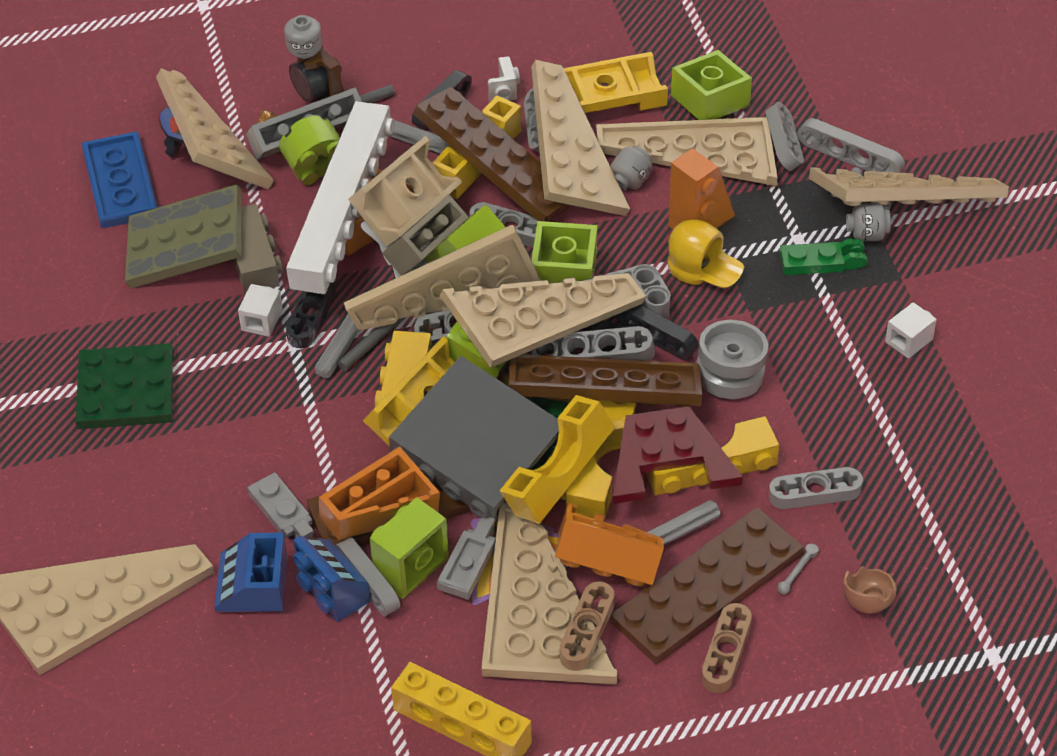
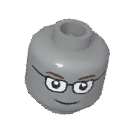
[284,15,323,59]
[610,146,653,190]
[846,203,891,241]

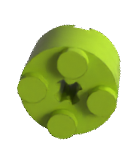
[279,116,340,185]

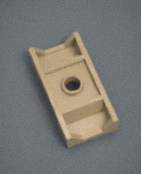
[348,136,462,247]

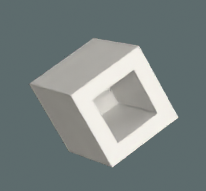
[238,284,283,337]
[885,302,937,359]

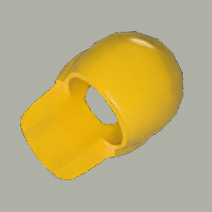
[668,219,744,288]

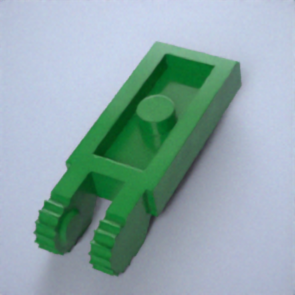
[780,238,868,275]

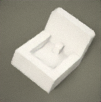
[488,56,520,102]

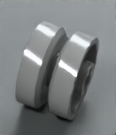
[697,320,768,399]

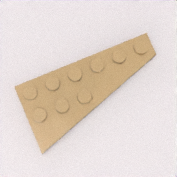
[531,60,630,216]
[156,68,274,190]
[596,117,777,186]
[809,167,1009,206]
[344,225,541,331]
[440,273,646,368]

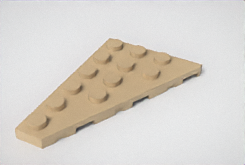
[481,503,617,684]
[0,544,214,676]

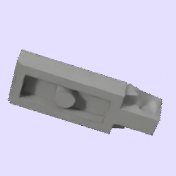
[247,472,314,538]
[437,516,496,600]

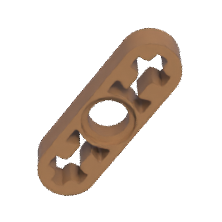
[560,582,614,671]
[701,603,752,693]

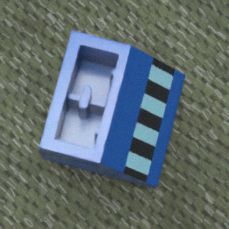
[214,533,287,612]
[293,536,370,622]

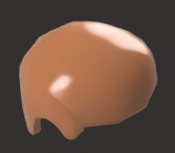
[843,566,897,614]

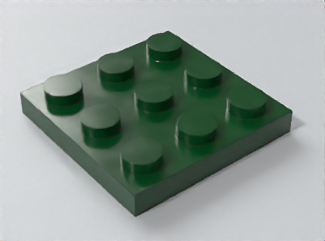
[75,343,174,430]

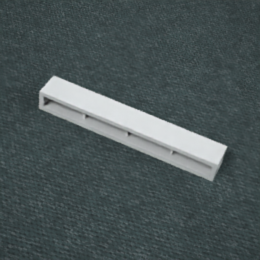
[286,101,395,294]

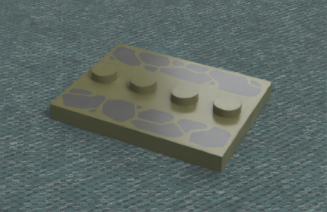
[125,184,242,289]

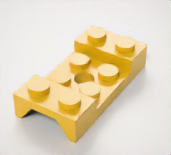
[563,52,668,113]
[363,336,455,446]

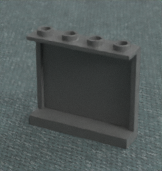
[389,356,559,521]

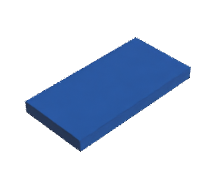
[81,131,157,229]

